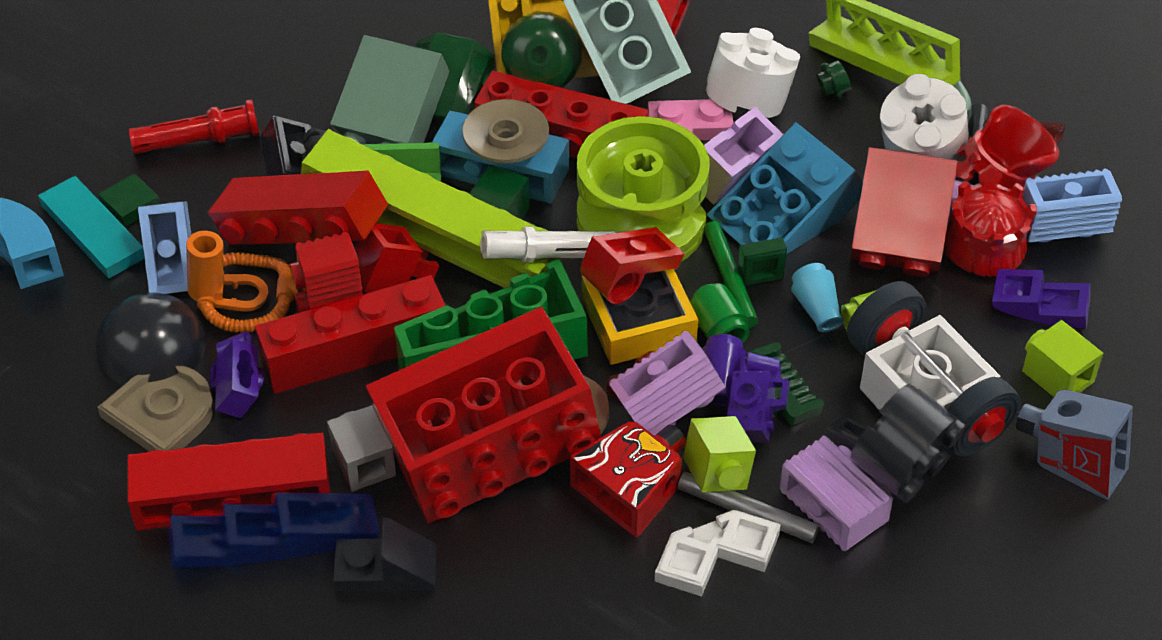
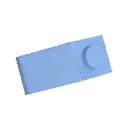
[138,201,191,294]

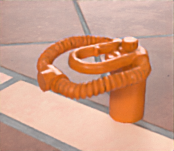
[186,231,298,333]

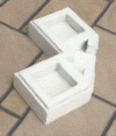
[655,510,781,596]

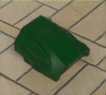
[416,32,495,125]

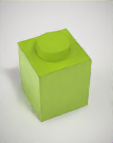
[1022,320,1103,397]
[683,416,756,493]

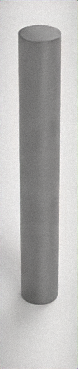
[678,472,819,543]

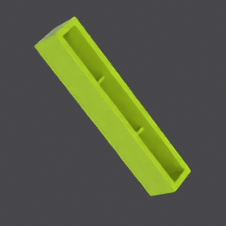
[301,129,558,288]

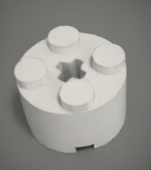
[706,28,800,118]
[880,74,969,163]

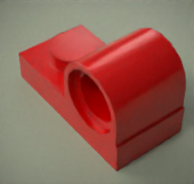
[580,227,685,304]

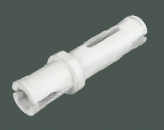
[480,227,615,263]

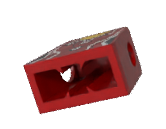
[570,421,686,538]

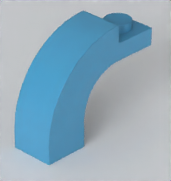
[0,198,64,289]

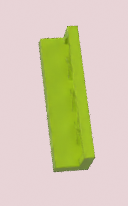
[809,0,960,86]

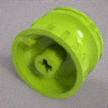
[577,116,710,262]

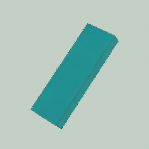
[38,176,145,279]

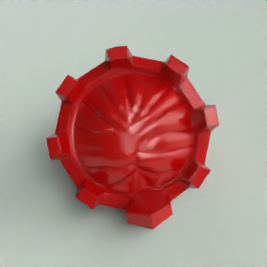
[955,104,1060,189]
[943,165,1037,278]

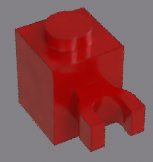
[355,223,439,293]

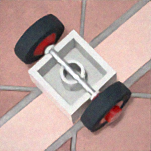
[847,281,1021,456]

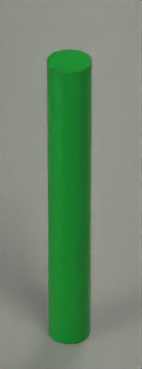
[704,221,758,328]

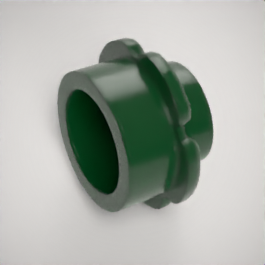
[816,60,851,100]

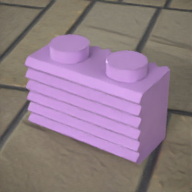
[610,331,726,436]
[780,436,893,551]

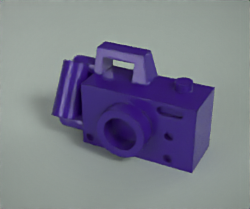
[210,331,264,418]
[727,352,790,443]

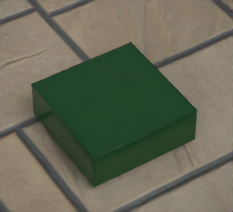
[99,173,160,227]
[738,237,787,286]

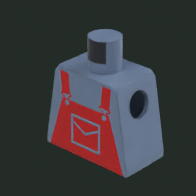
[1016,389,1133,500]

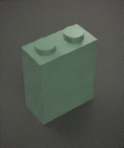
[330,35,450,144]

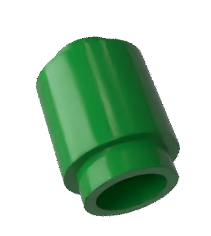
[690,284,750,343]

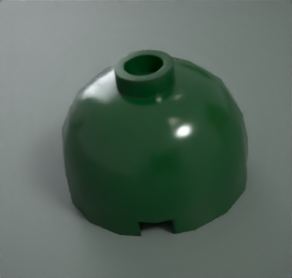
[501,11,583,88]

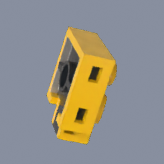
[582,269,698,365]

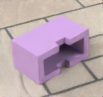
[704,107,784,205]

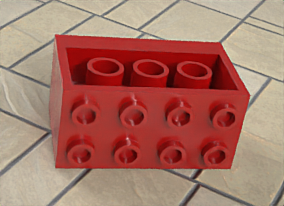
[366,306,601,524]

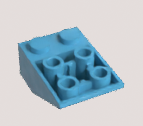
[707,122,863,254]

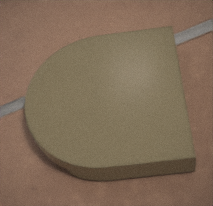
[97,366,214,451]

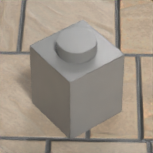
[327,405,396,492]

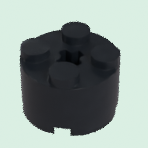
[851,383,967,503]

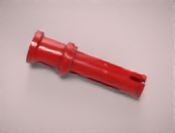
[129,99,260,155]

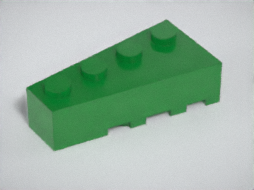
[394,259,588,370]

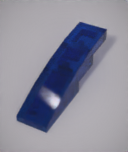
[168,493,379,568]

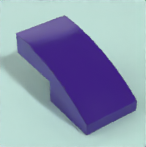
[992,269,1091,329]

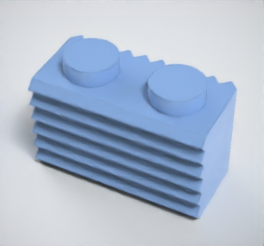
[1022,168,1122,242]

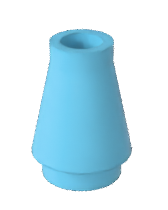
[791,263,843,332]

